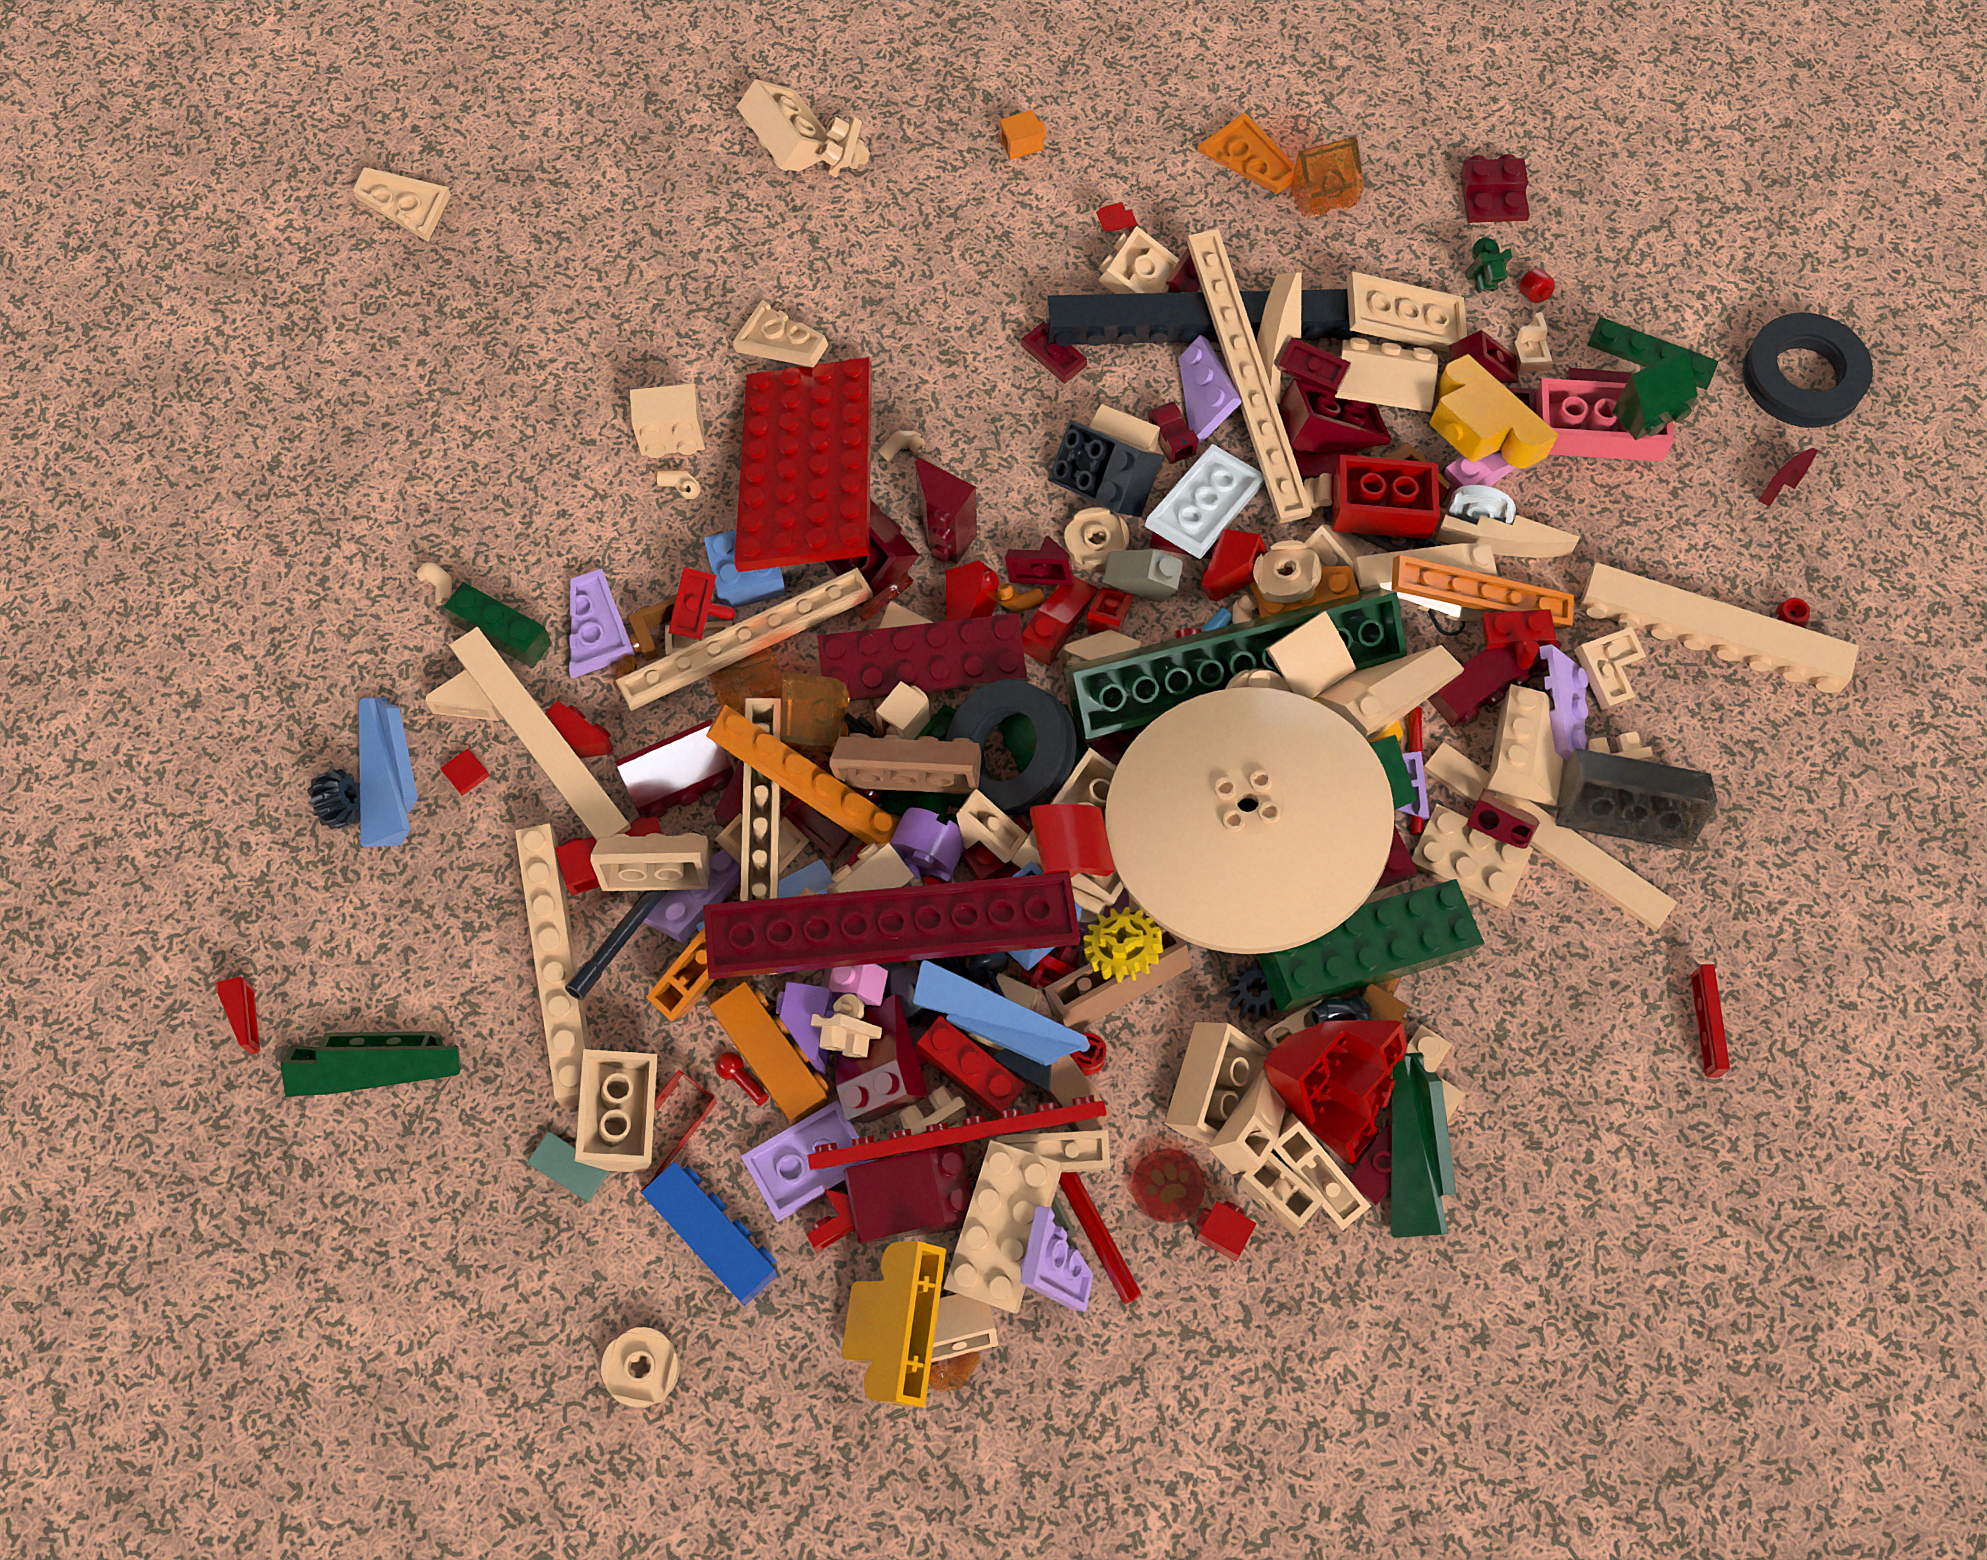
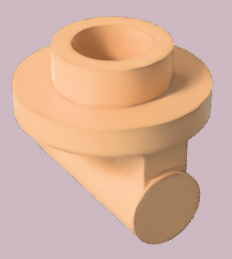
[1304,473,1332,510]
[1073,887,1105,925]

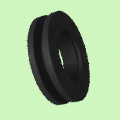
[1743,312,1873,428]
[946,679,1076,815]

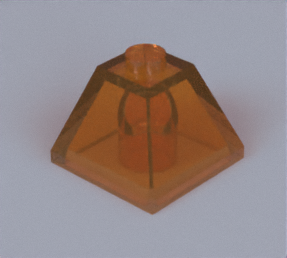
[709,646,790,716]

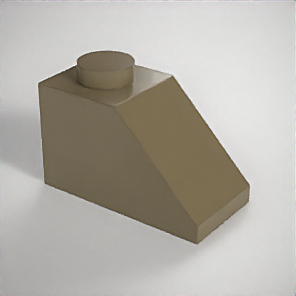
[1102,549,1183,603]

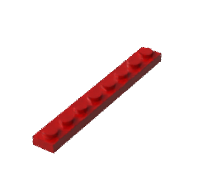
[807,1095,1107,1171]

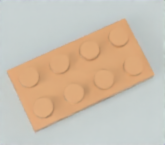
[1347,271,1467,353]
[943,1140,1064,1313]

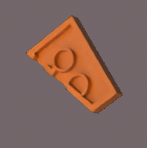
[1197,112,1301,194]
[1251,566,1359,617]

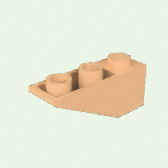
[1208,1069,1286,1174]

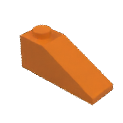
[646,926,715,1022]

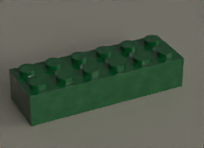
[1256,879,1485,1013]

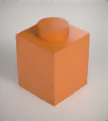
[999,109,1047,160]

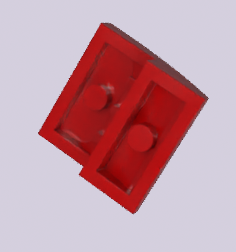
[1029,804,1115,878]

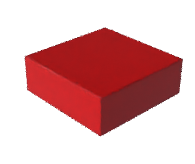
[440,748,490,796]

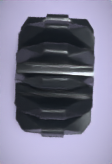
[307,769,360,830]
[1224,960,1278,1024]

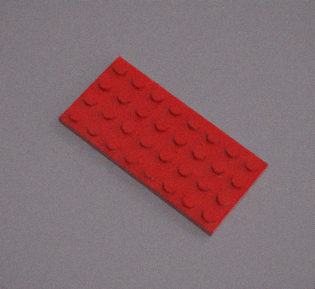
[734,357,872,572]

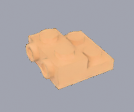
[1098,226,1180,294]

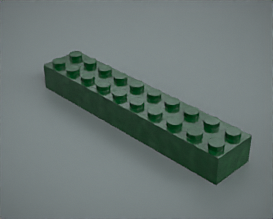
[1063,588,1407,739]

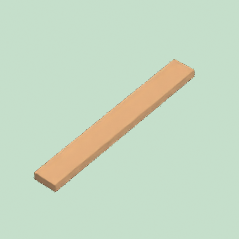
[615,568,873,711]
[449,627,631,841]
[1424,741,1678,932]

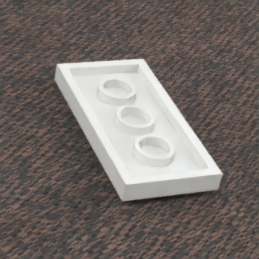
[1145,444,1265,559]

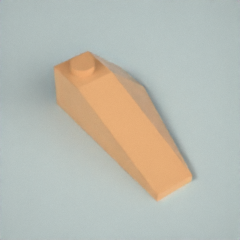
[1354,543,1497,621]
[1316,645,1464,743]

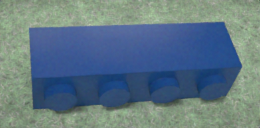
[641,1161,778,1307]

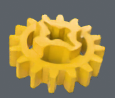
[1083,907,1163,982]

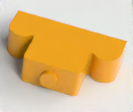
[1429,354,1559,468]
[841,1241,946,1408]

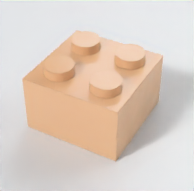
[630,384,705,458]

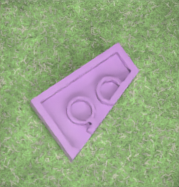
[1179,335,1242,444]
[643,849,741,943]

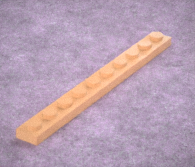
[1187,229,1312,524]

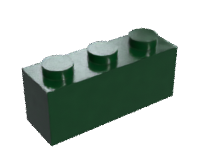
[443,582,552,669]

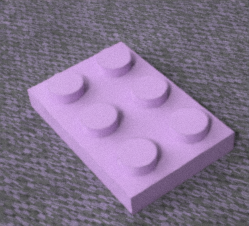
[741,1100,873,1223]

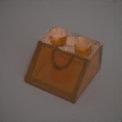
[1290,136,1364,217]
[780,672,849,752]

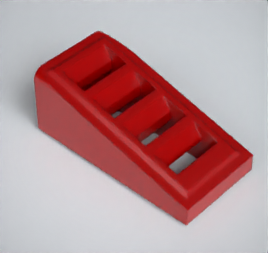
[215,976,260,1055]

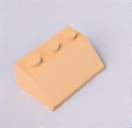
[736,79,835,172]
[1335,338,1438,412]
[1487,684,1563,806]
[590,833,711,891]
[1164,1022,1270,1144]
[574,1049,657,1173]

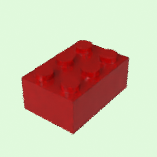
[1332,455,1440,539]

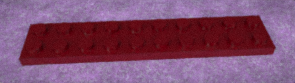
[703,872,1081,979]

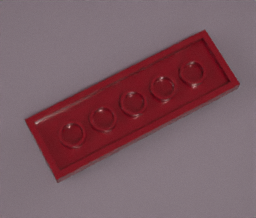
[817,613,1027,704]

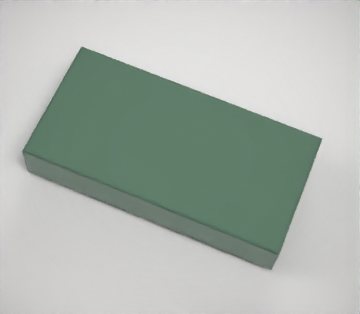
[527,1131,610,1203]

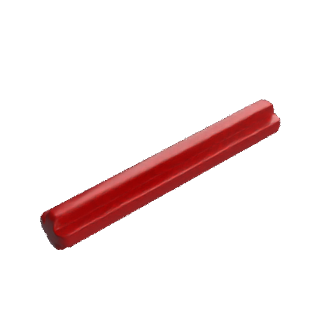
[1059,1172,1141,1304]

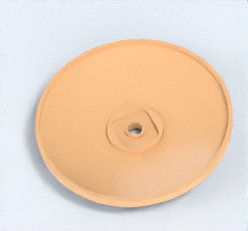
[1105,687,1394,954]

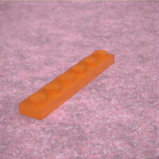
[1391,555,1574,629]
[706,704,900,845]

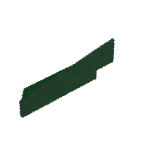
[280,1031,461,1097]
[1391,1052,1456,1238]

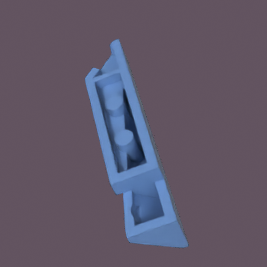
[359,697,418,847]
[913,960,1090,1066]

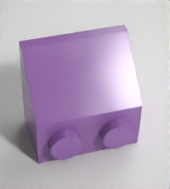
[776,982,837,1075]

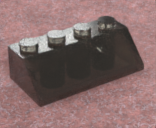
[1555,748,1718,851]

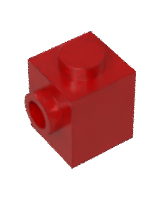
[1194,1201,1257,1262]

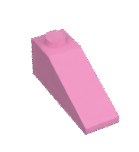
[1444,450,1516,497]

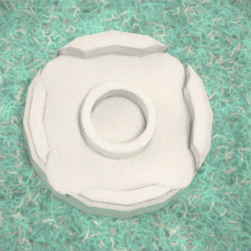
[1448,485,1516,525]

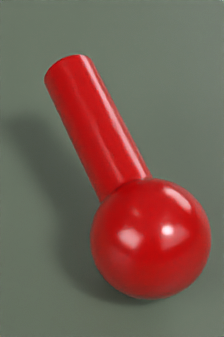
[715,1052,769,1106]

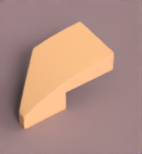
[1514,312,1552,372]

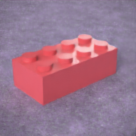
[1535,378,1674,462]

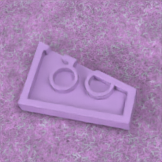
[569,568,635,679]
[1539,644,1588,764]
[1020,1206,1093,1312]

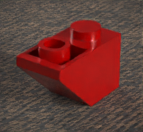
[1201,529,1268,602]
[545,700,614,759]

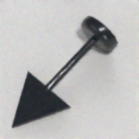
[960,952,1054,1092]

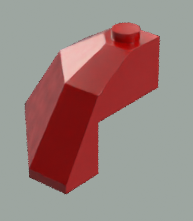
[1263,1020,1407,1167]

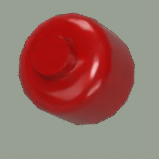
[1519,268,1555,303]

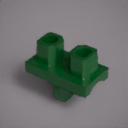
[1465,237,1513,293]

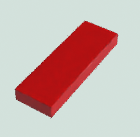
[1690,964,1730,1078]

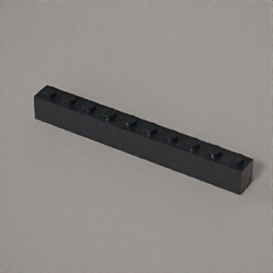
[1046,289,1358,347]

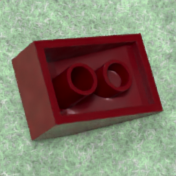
[1277,378,1392,454]
[836,994,929,1123]
[843,1145,973,1244]

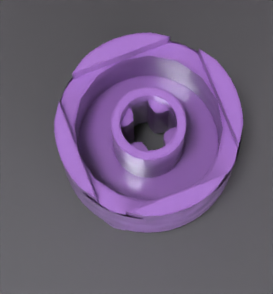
[889,808,964,883]

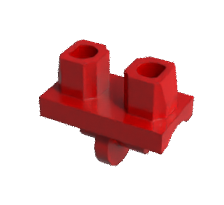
[1013,946,1079,990]

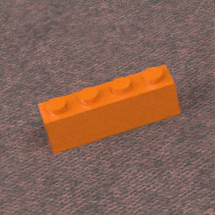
[709,981,830,1126]

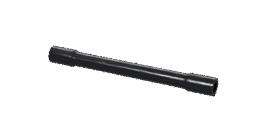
[565,831,703,1000]

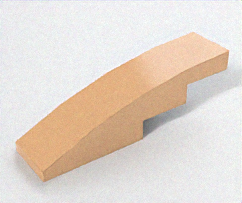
[1257,273,1301,404]
[1436,515,1579,558]

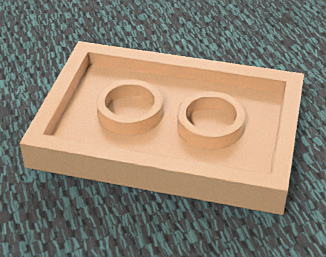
[1411,804,1533,910]

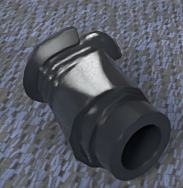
[1310,995,1373,1025]

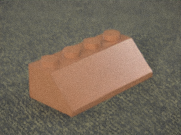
[829,733,981,794]

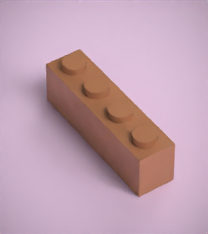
[1044,925,1191,1032]

